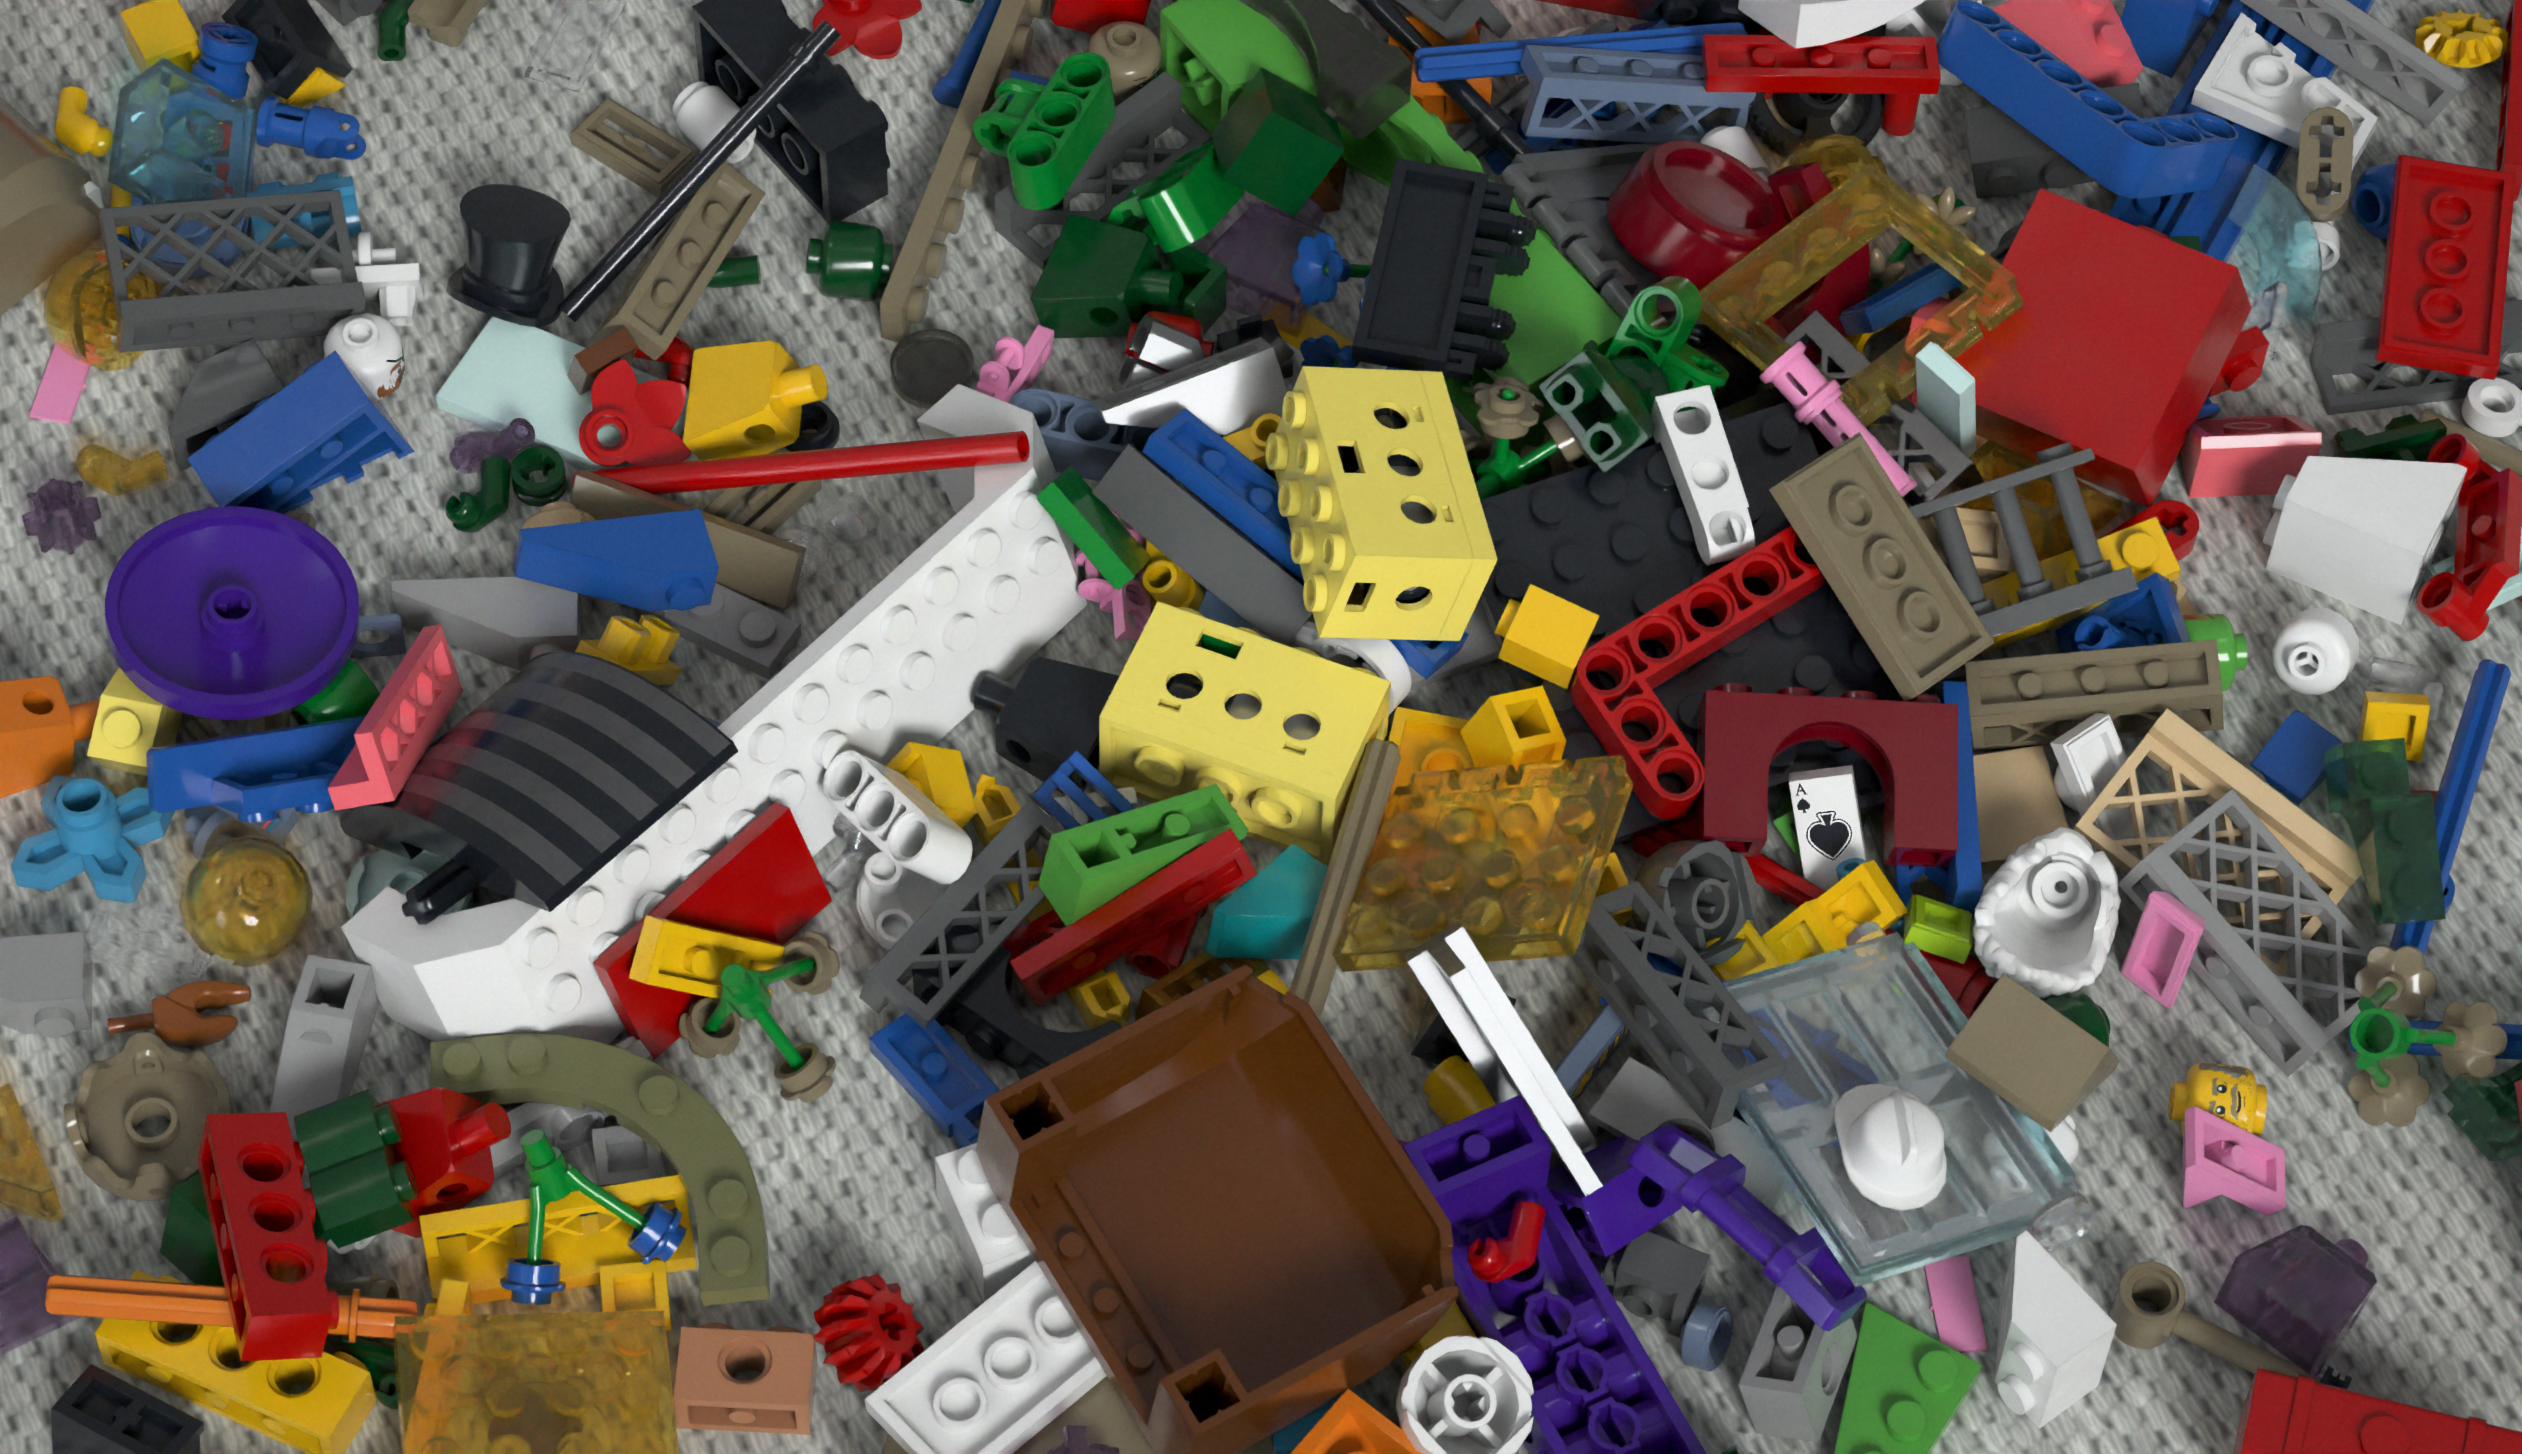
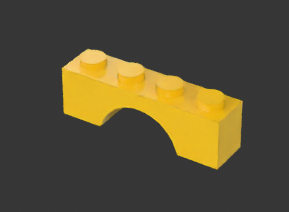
[1460,686,1635,953]

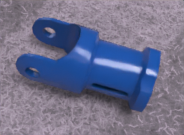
[256,95,366,160]

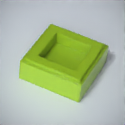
[1903,894,1972,964]

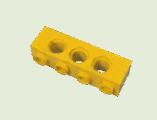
[94,1269,377,1454]

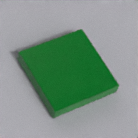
[1036,466,1151,590]

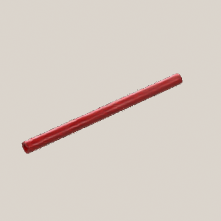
[572,431,1030,495]

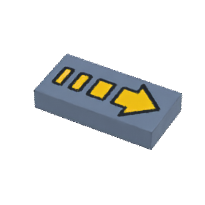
[1553,1005,1631,1104]

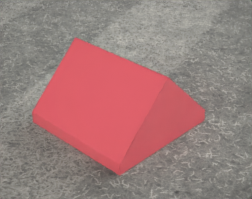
[2180,415,2322,498]

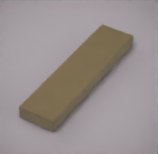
[570,470,806,609]

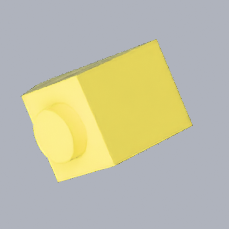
[87,667,182,777]

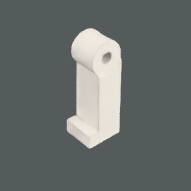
[1651,385,1755,565]

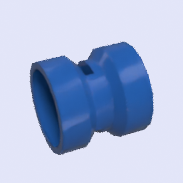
[189,22,258,100]

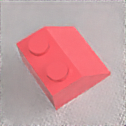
[1992,0,2143,88]

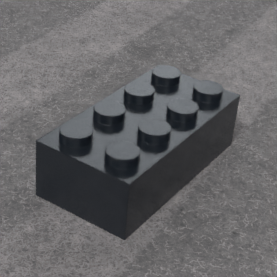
[692,0,890,223]

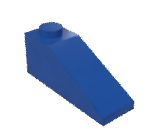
[513,509,719,612]

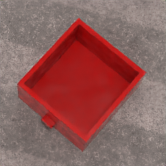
[1953,188,2252,507]

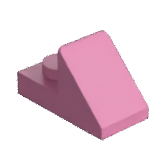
[2182,1106,2286,1215]

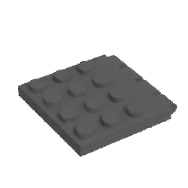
[1500,143,1790,325]

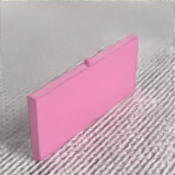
[29,340,97,424]
[1923,1256,1988,1353]

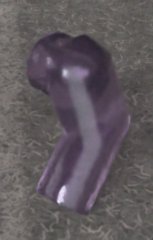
[449,418,535,474]

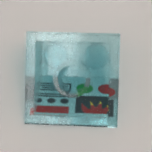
[107,58,257,205]

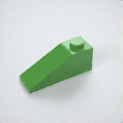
[1038,784,1248,927]

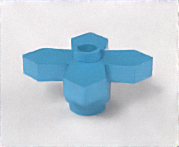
[11,775,175,903]

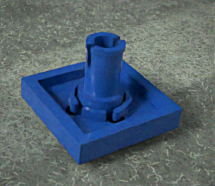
[2055,572,2191,716]

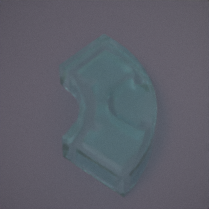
[2228,164,2322,322]

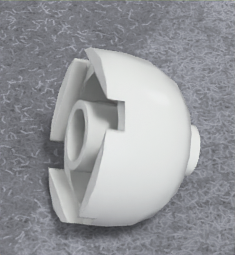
[1395,1335,1534,1454]

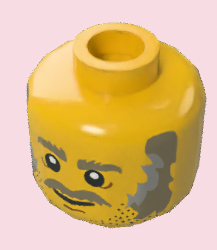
[2168,1062,2267,1136]

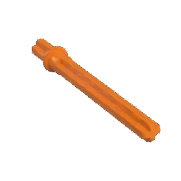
[45,1274,418,1343]

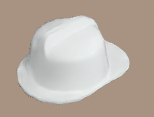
[1834,1084,1947,1211]

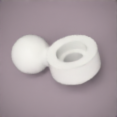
[2461,377,2522,437]

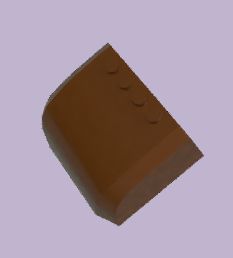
[976,965,1458,1454]

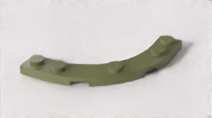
[430,1033,770,1306]

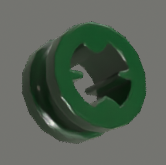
[510,446,567,507]

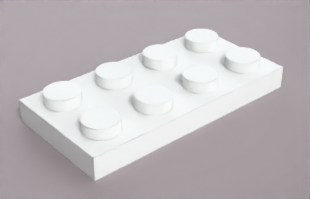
[865,1261,1107,1454]

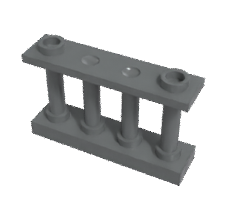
[1909,442,2138,638]

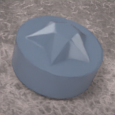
[1680,1301,1733,1372]

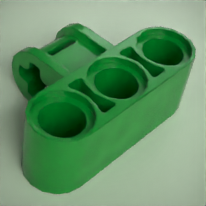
[973,52,1116,210]
[1108,141,1246,253]
[1605,276,1729,413]

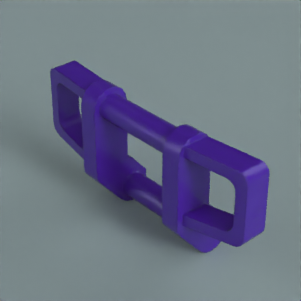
[1627,1125,1867,1331]

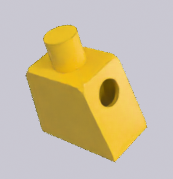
[683,340,828,460]

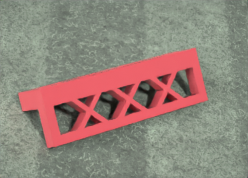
[328,624,463,811]

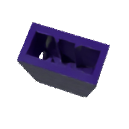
[1547,1136,1692,1257]

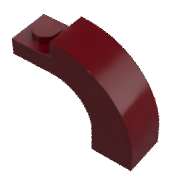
[1744,161,1870,371]

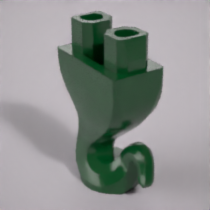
[1539,340,1671,472]

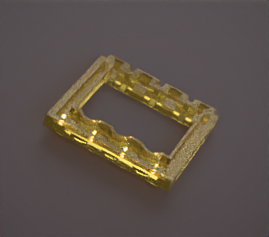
[1698,163,2024,427]

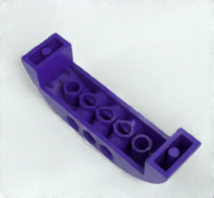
[1402,1095,1707,1454]

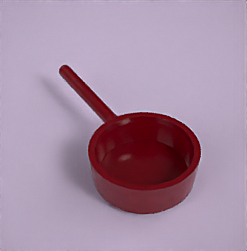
[1607,140,1845,404]

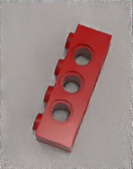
[197,1112,339,1361]

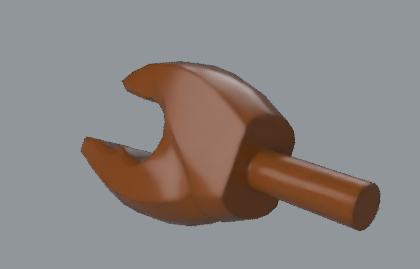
[108,981,252,1048]

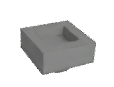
[591,1125,663,1187]

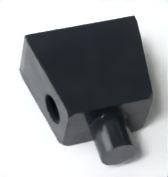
[974,657,1119,795]

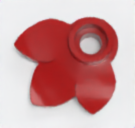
[813,0,922,59]
[579,359,692,467]

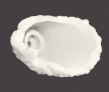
[1973,827,2121,999]

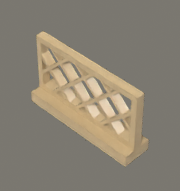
[2072,708,2370,976]

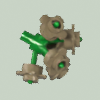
[1459,377,1594,500]

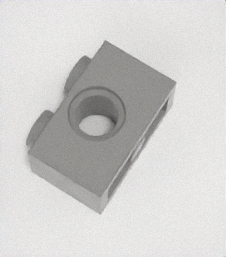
[1738,1285,1858,1442]

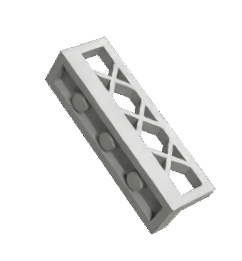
[2239,0,2465,125]

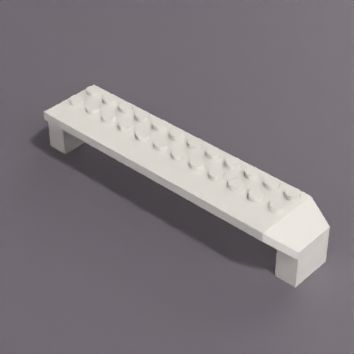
[341,384,1088,1044]

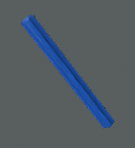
[1413,22,1748,83]
[2390,659,2511,955]

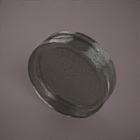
[890,329,974,409]

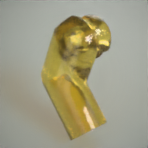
[76,444,169,496]

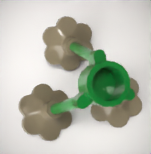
[2348,944,2507,1128]

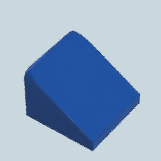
[2250,710,2344,805]

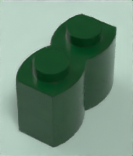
[294,1089,419,1249]

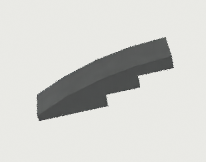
[1091,443,1312,646]

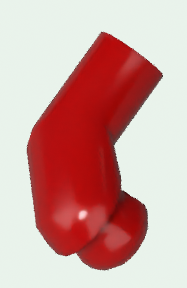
[1467,1201,1546,1283]

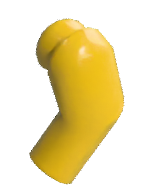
[55,86,114,158]

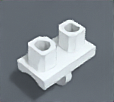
[310,232,424,327]

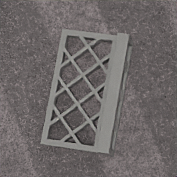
[2118,789,2374,1077]

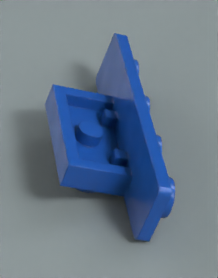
[146,715,366,822]

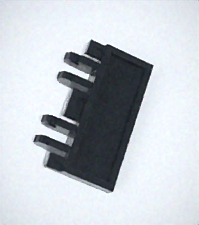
[1351,158,1537,382]

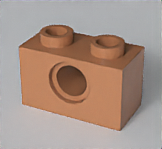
[673,1323,818,1435]

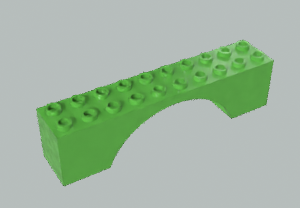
[1160,0,1623,456]

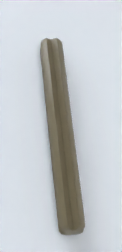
[1289,738,1401,1017]

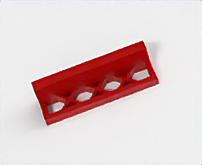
[1002,828,1258,1007]

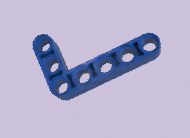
[1936,0,2239,199]

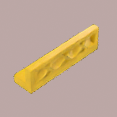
[419,1175,697,1304]

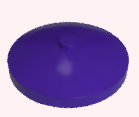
[105,506,359,720]

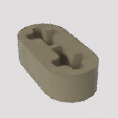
[2297,107,2354,222]

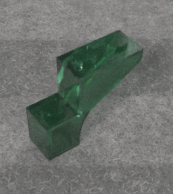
[2323,738,2446,925]

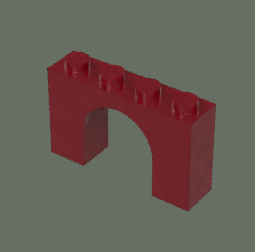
[1695,683,1958,868]

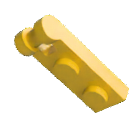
[629,915,785,999]

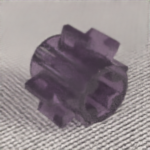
[22,478,102,555]

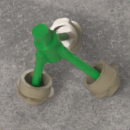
[678,931,840,1103]

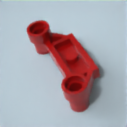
[2416,433,2522,641]

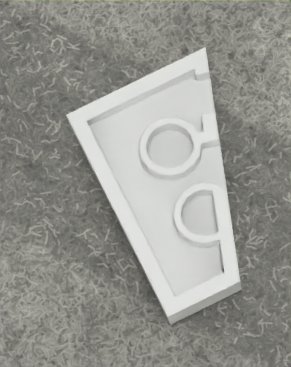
[2191,12,2378,170]

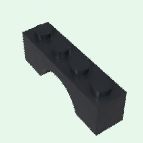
[912,925,1123,1080]

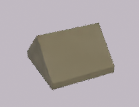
[1944,973,2119,1132]

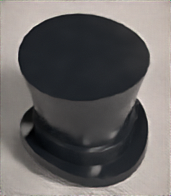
[446,184,571,327]

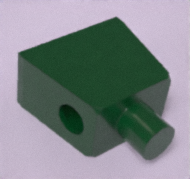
[1030,215,1183,338]

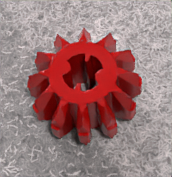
[813,1274,924,1393]

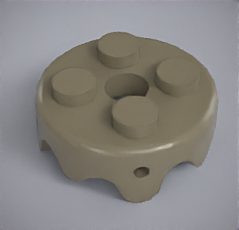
[63,1032,235,1201]

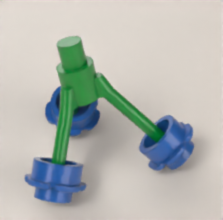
[500,1129,687,1305]

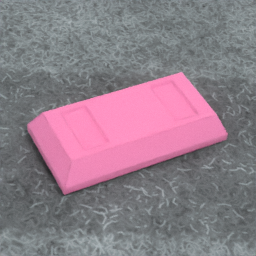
[2120,891,2205,1009]

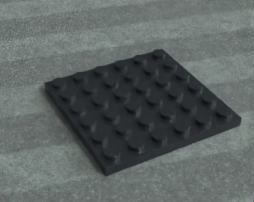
[1480,401,1902,851]

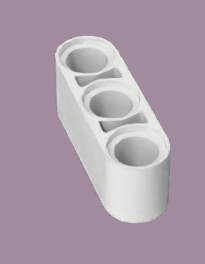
[823,750,973,885]

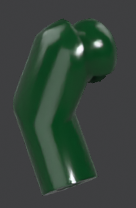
[377,0,414,61]

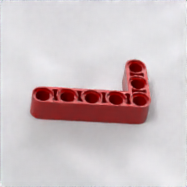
[1570,525,1827,819]

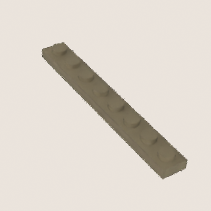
[880,0,1049,343]

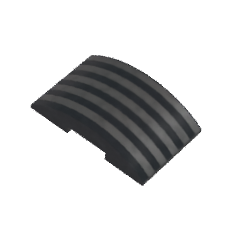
[340,651,738,912]

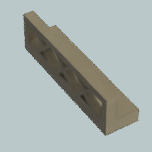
[586,162,766,361]
[1965,639,2224,752]

